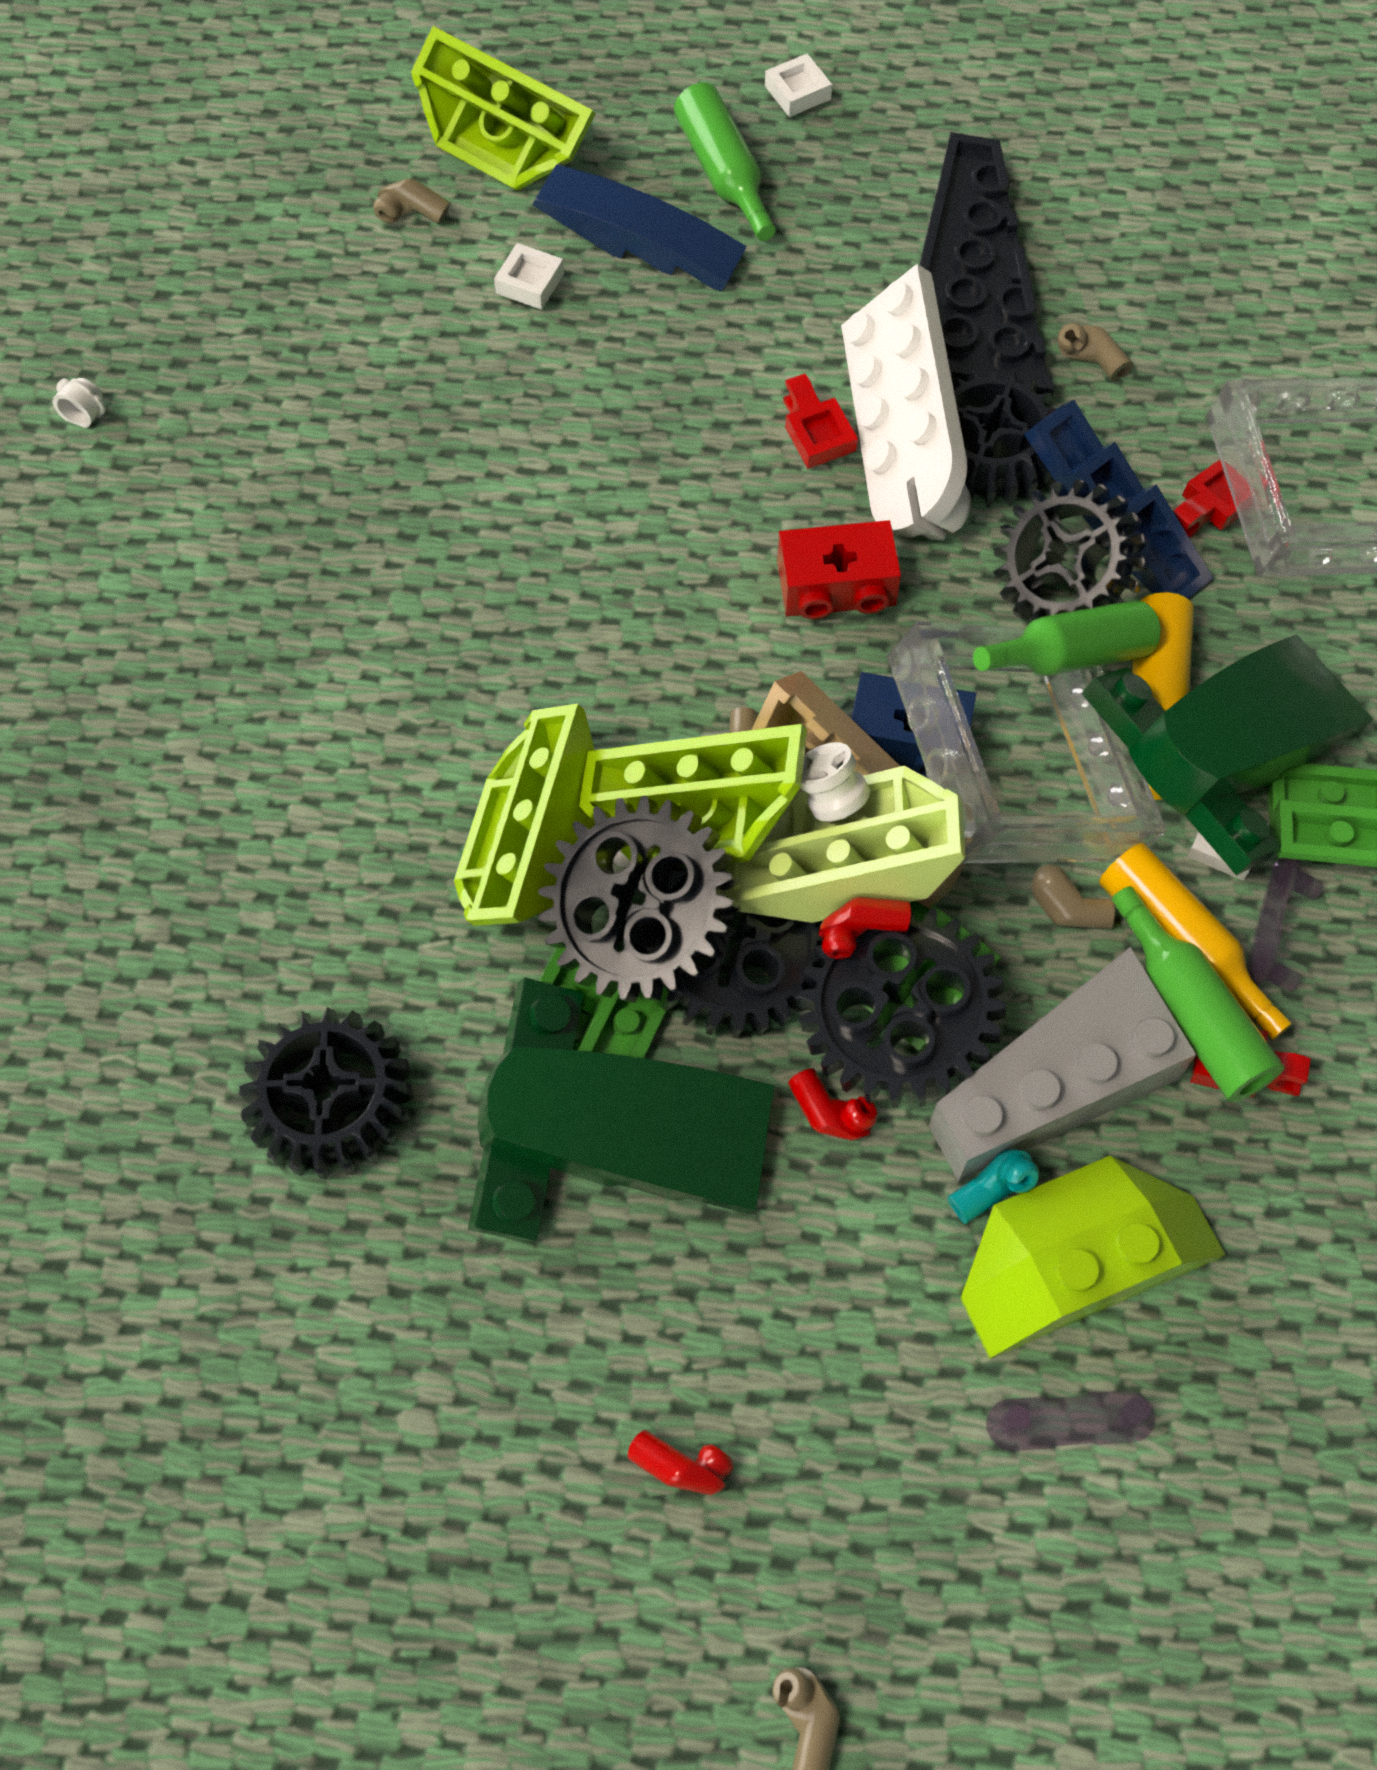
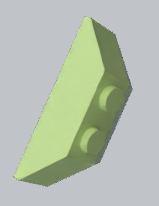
[724,766,965,923]

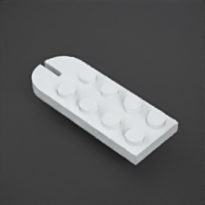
[841,264,971,541]

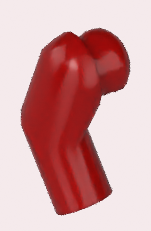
[819,897,911,959]
[788,1068,878,1141]
[627,1429,734,1496]

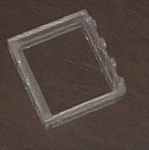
[1206,377,1377,577]
[887,621,1167,864]

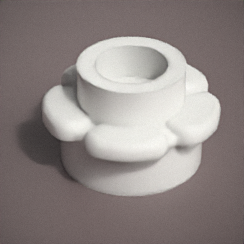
[52,378,106,428]

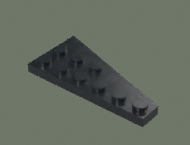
[919,132,1055,399]

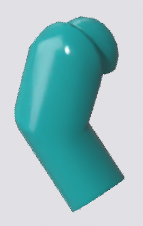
[947,1149,1039,1224]

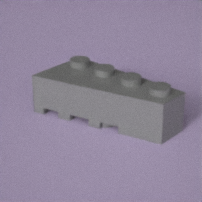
[929,947,1196,1182]

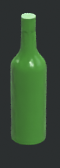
[674,82,776,241]
[973,600,1161,677]
[1112,886,1284,1102]

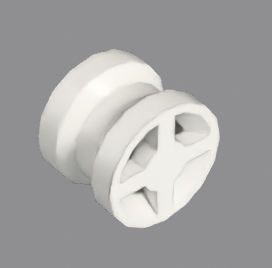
[800,742,870,821]

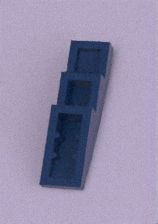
[532,164,747,292]
[1024,399,1213,598]

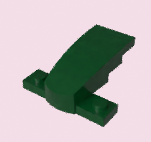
[1081,634,1373,876]
[468,977,775,1243]

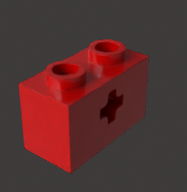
[777,520,901,619]

